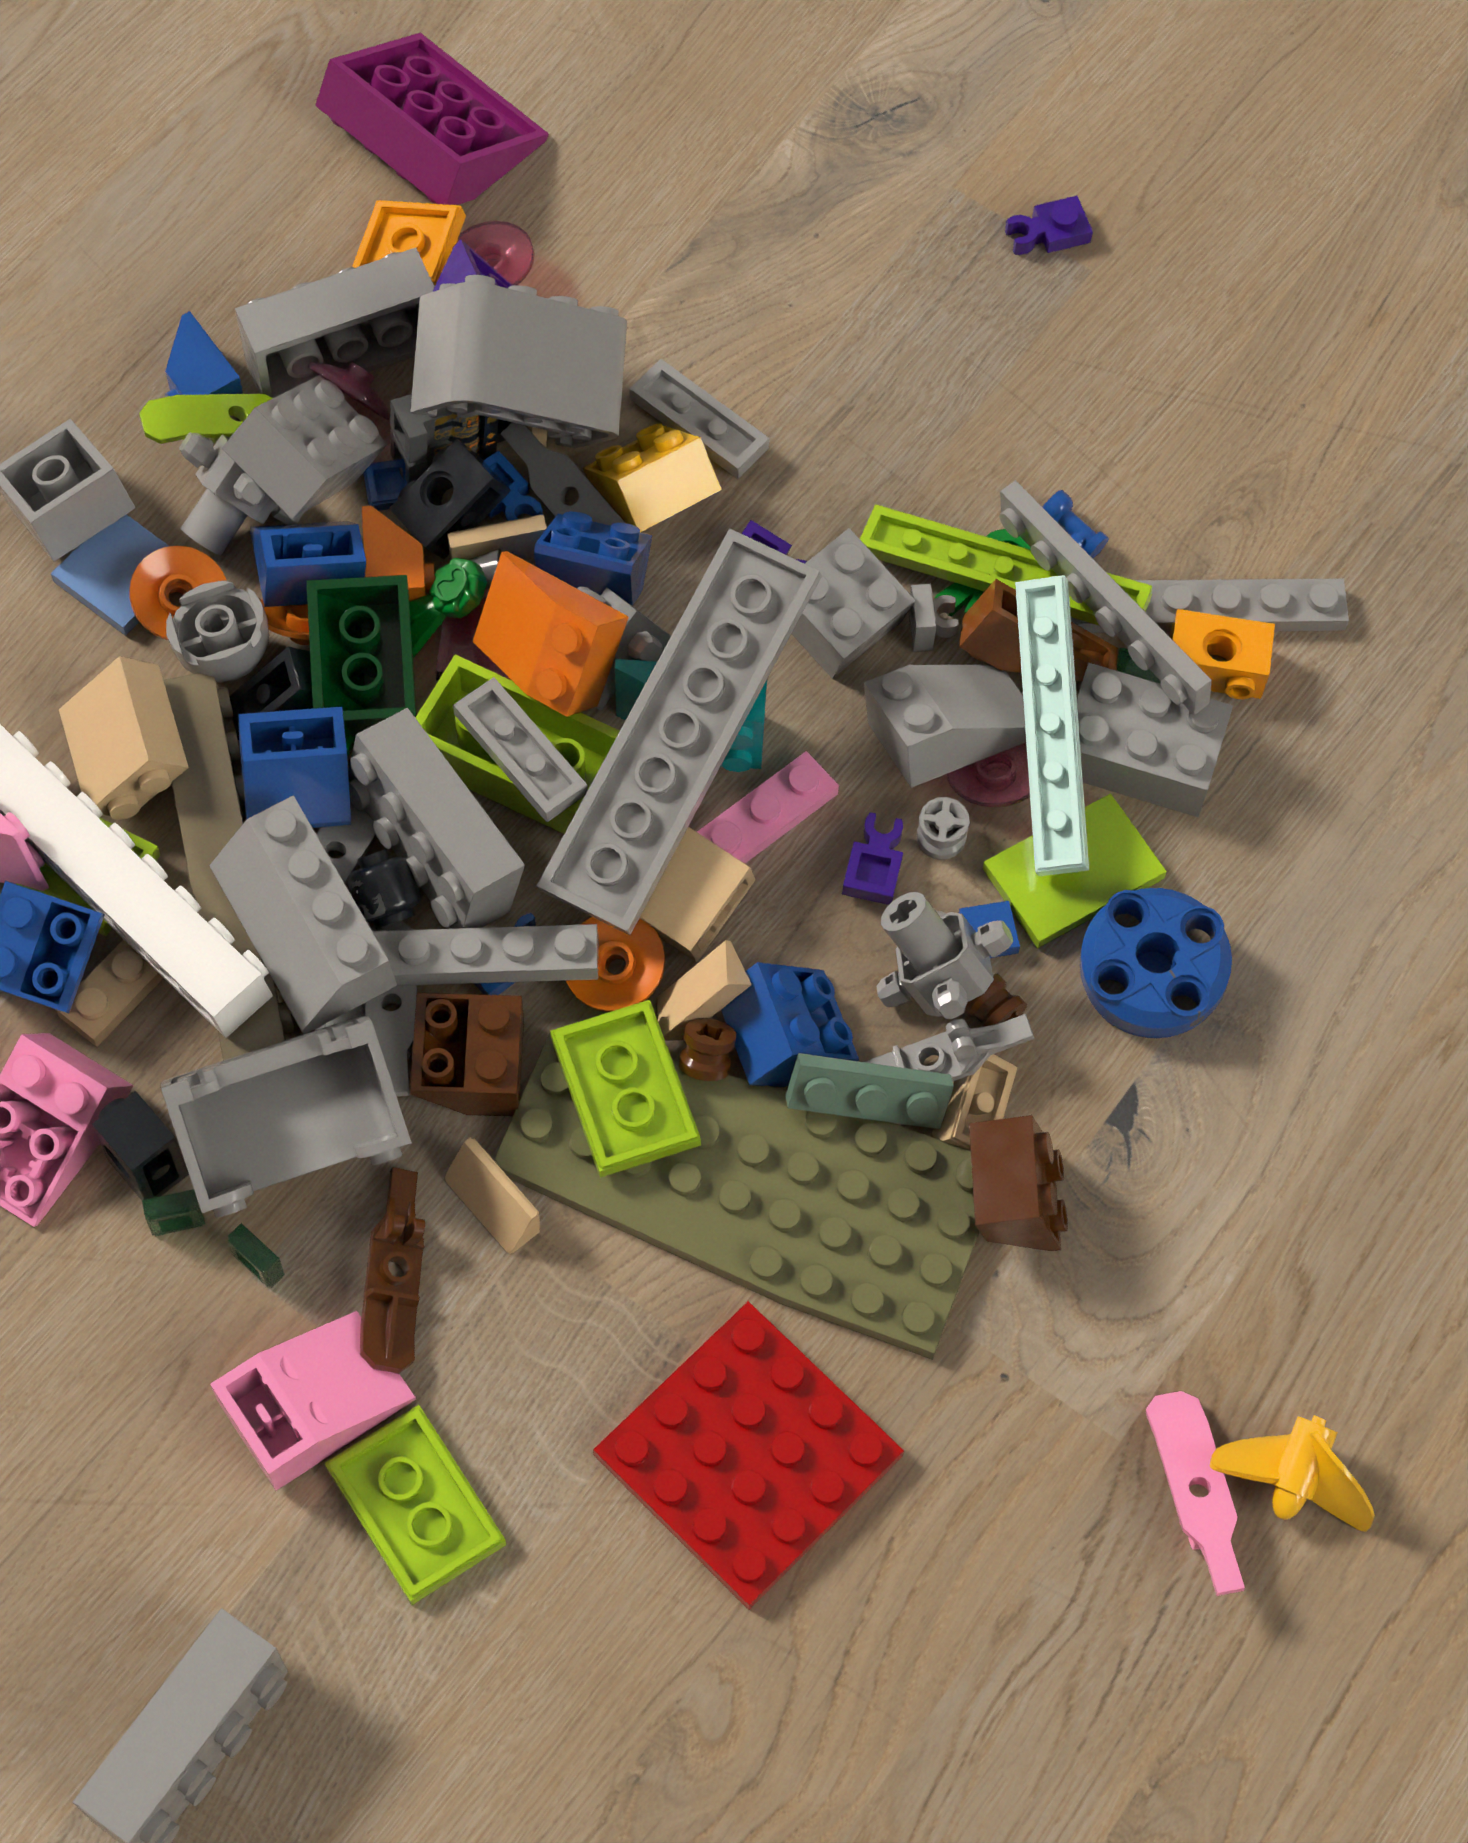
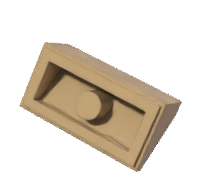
[657,940,752,1041]
[931,1054,1017,1151]
[445,1137,540,1254]

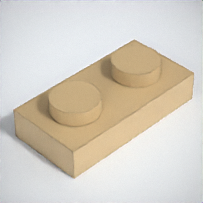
[56,939,163,1047]

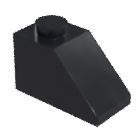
[230,646,313,740]

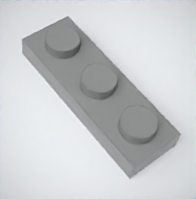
[630,359,770,479]
[453,677,588,822]

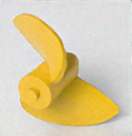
[1209,1415,1375,1531]

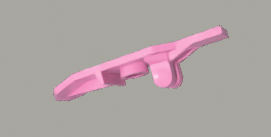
[1146,1391,1245,1596]

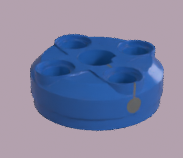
[1080,888,1232,1038]

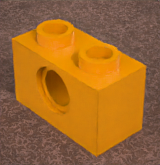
[1169,609,1275,699]

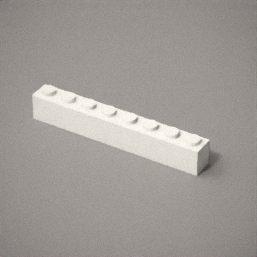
[0,725,273,1038]

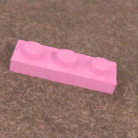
[697,751,839,863]

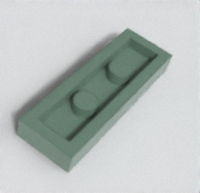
[786,1053,954,1129]

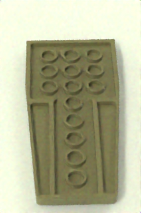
[495,1033,979,1360]

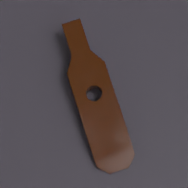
[360,1167,425,1374]

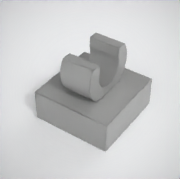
[908,584,959,652]

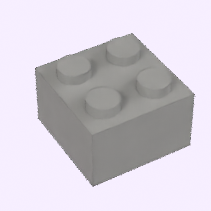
[0,419,135,561]
[791,528,915,679]

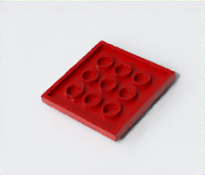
[593,1301,904,1610]

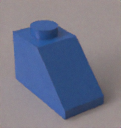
[165,311,243,397]

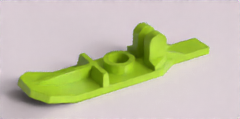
[139,394,273,444]

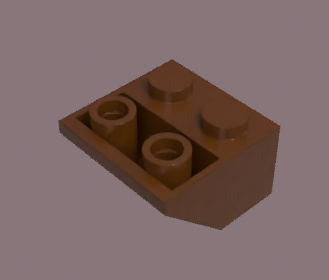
[410,993,524,1116]
[969,1115,1068,1251]

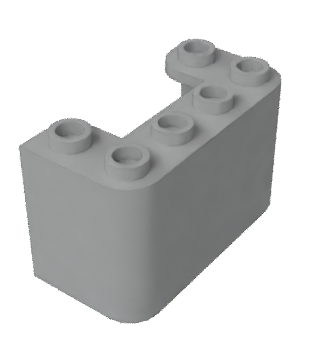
[411,275,627,448]

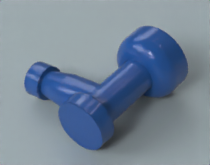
[1043,490,1109,558]

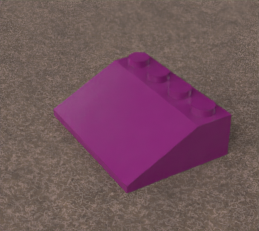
[315,33,549,205]

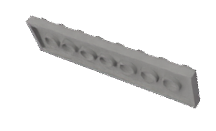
[536,528,821,935]

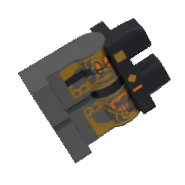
[390,394,512,483]

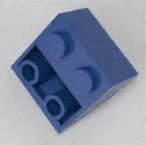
[534,511,653,605]
[251,521,366,607]
[239,707,351,828]
[0,881,105,1013]
[721,962,859,1087]

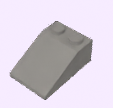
[864,665,1026,788]

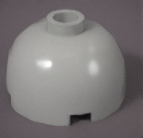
[166,581,269,683]

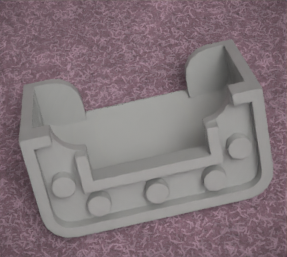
[161,1016,412,1218]

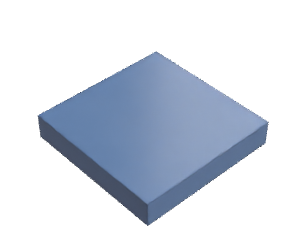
[51,514,169,636]

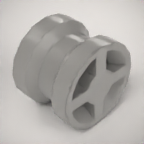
[916,797,970,860]

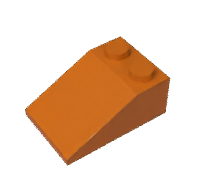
[472,551,629,717]

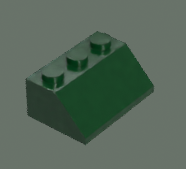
[306,575,417,736]

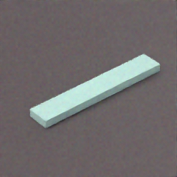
[1015,575,1089,876]

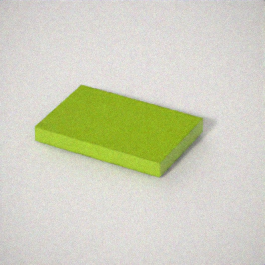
[982,793,1167,949]
[550,1000,701,1178]
[324,1405,507,1605]

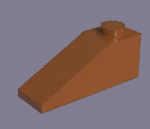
[959,579,1118,681]

